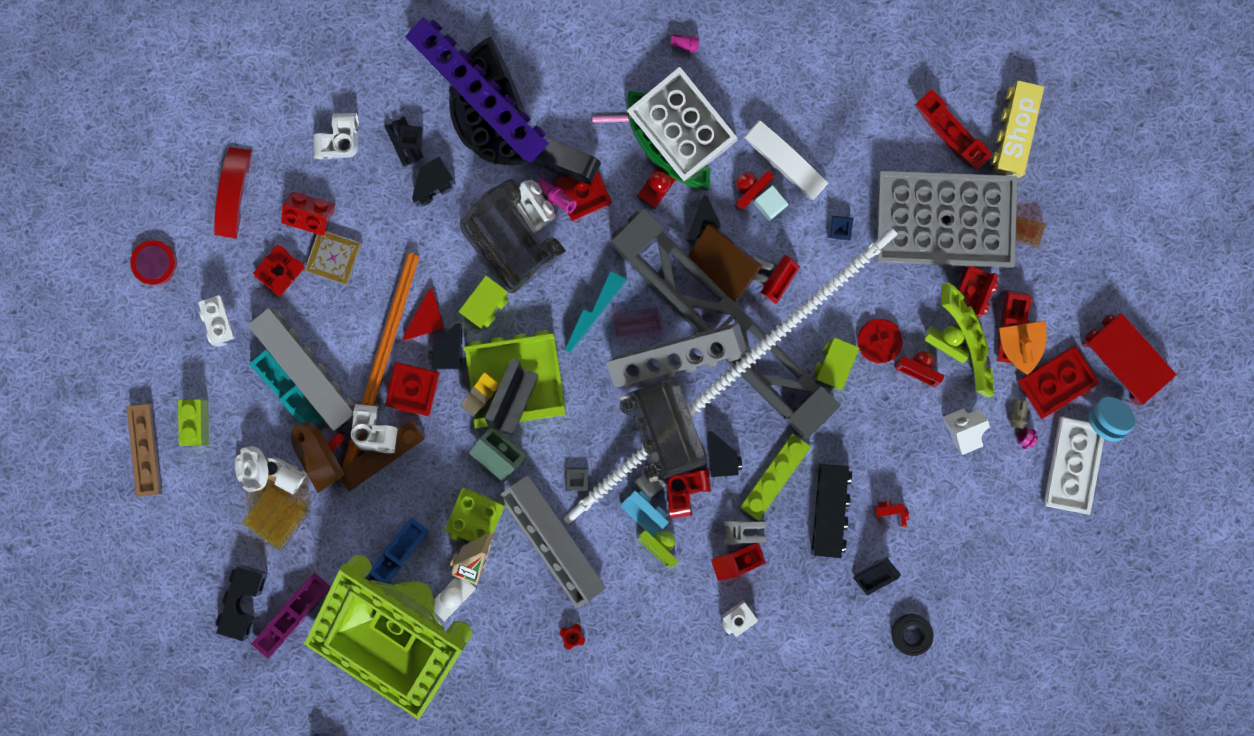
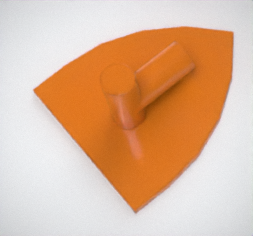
[999,320,1047,375]

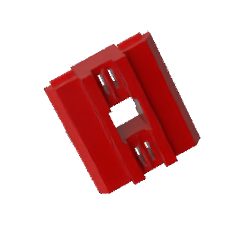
[253,244,305,297]

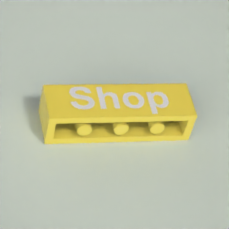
[991,81,1044,178]

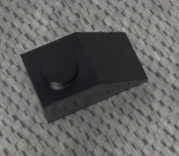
[428,323,463,370]
[707,431,742,477]

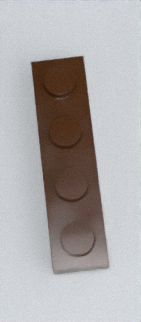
[340,420,425,492]

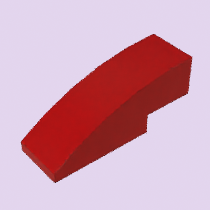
[996,290,1032,364]

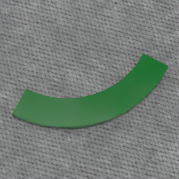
[626,90,710,191]

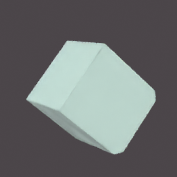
[754,185,788,222]

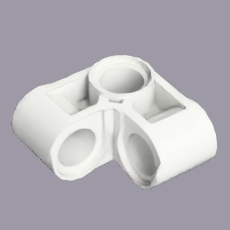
[313,113,359,159]
[351,404,398,453]
[266,457,307,495]

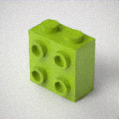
[444,487,506,542]

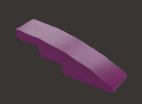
[251,572,331,660]

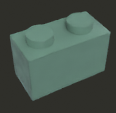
[469,428,526,483]

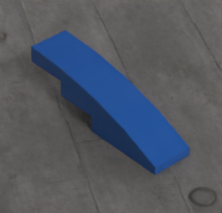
[366,517,429,584]

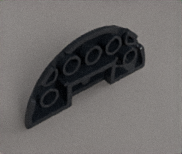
[449,36,537,166]

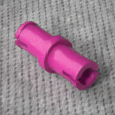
[537,178,577,213]

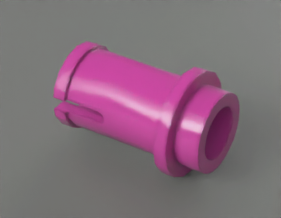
[670,33,700,53]

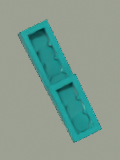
[565,271,627,354]
[249,349,325,427]

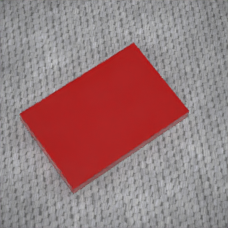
[1017,345,1100,419]

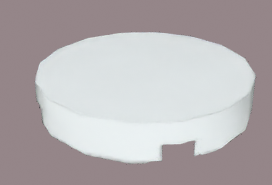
[235,446,268,492]

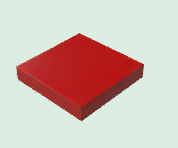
[553,172,613,222]
[385,362,441,417]

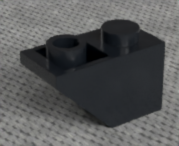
[412,157,455,206]

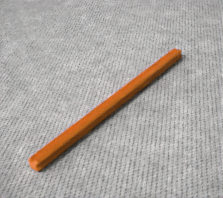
[342,252,419,467]

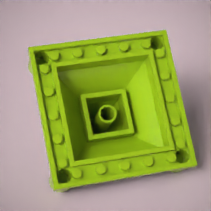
[304,555,473,720]

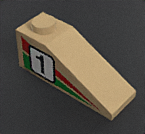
[450,533,494,585]

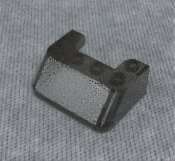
[460,179,566,293]
[619,377,706,483]

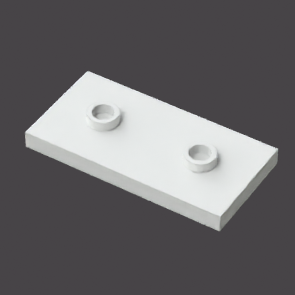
[1043,417,1104,515]

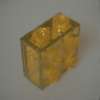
[242,485,311,550]

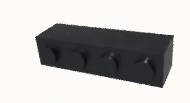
[811,463,852,558]

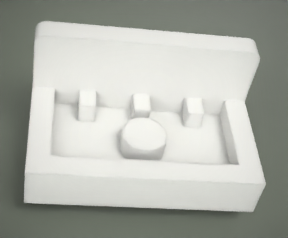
[509,180,557,233]
[198,295,234,347]

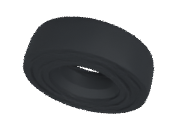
[891,614,934,656]

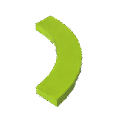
[941,282,994,397]

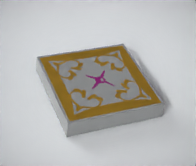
[304,231,363,286]

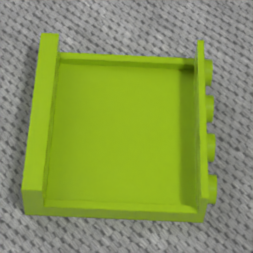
[463,330,567,428]

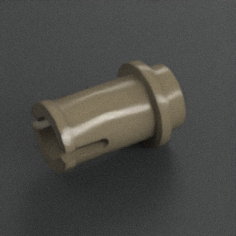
[1009,400,1029,429]

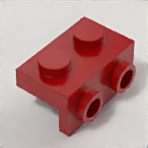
[281,192,335,236]
[957,266,999,317]

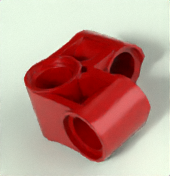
[667,469,711,519]

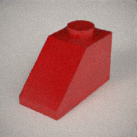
[711,543,766,581]

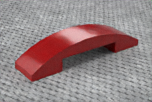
[915,89,993,171]
[214,147,252,239]

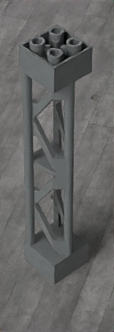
[611,209,841,438]

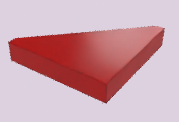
[403,289,445,341]

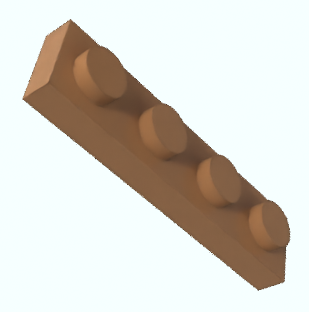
[126,404,162,497]

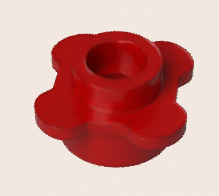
[560,624,585,650]

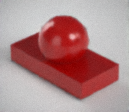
[637,166,676,209]
[735,170,774,211]
[895,351,945,387]

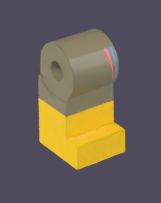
[460,372,500,417]

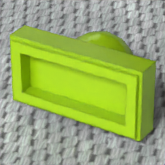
[925,325,969,363]
[637,530,679,569]

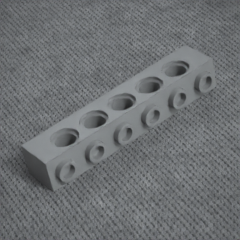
[606,323,747,389]

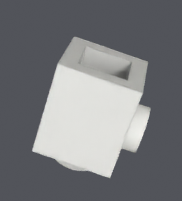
[721,600,758,637]

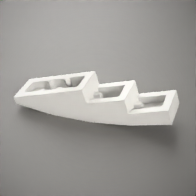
[744,120,828,200]

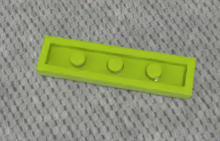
[740,433,811,521]

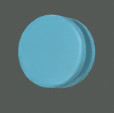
[1088,397,1136,441]

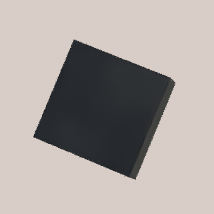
[398,125,424,151]

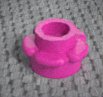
[1017,427,1038,449]

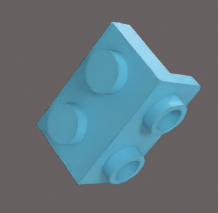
[621,490,669,537]

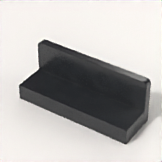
[485,358,539,435]

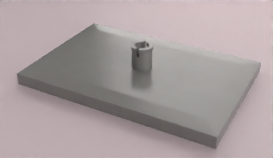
[876,171,1017,268]

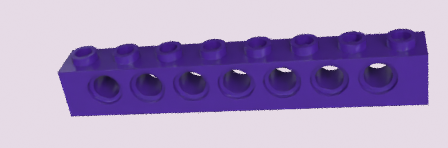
[405,17,549,163]

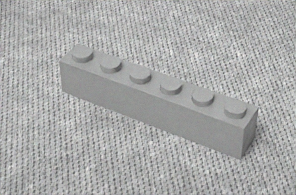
[248,308,356,431]
[499,475,606,608]

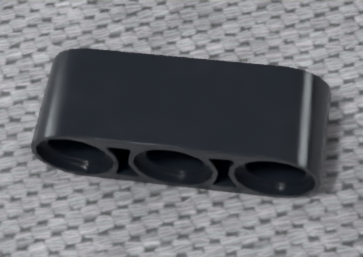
[535,139,601,184]

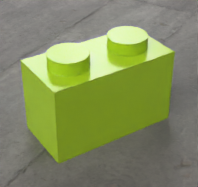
[459,276,510,329]
[813,337,860,391]
[178,399,209,446]

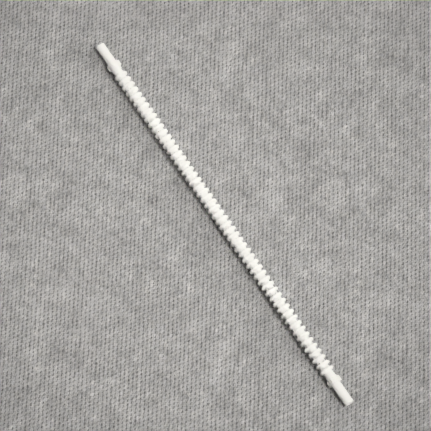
[563,227,898,524]

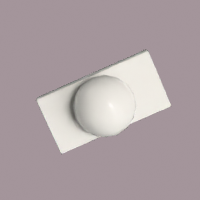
[434,577,477,621]

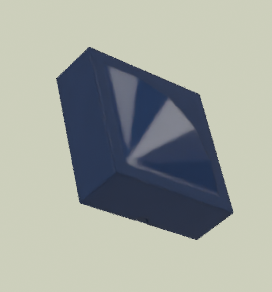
[827,215,854,240]

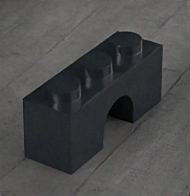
[215,565,268,641]

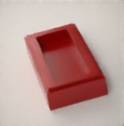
[760,254,800,304]

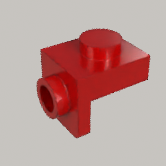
[873,500,909,527]

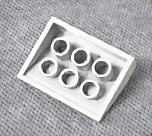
[627,67,738,181]

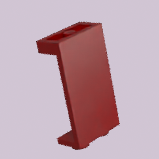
[1081,313,1177,405]

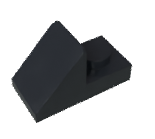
[687,195,721,243]

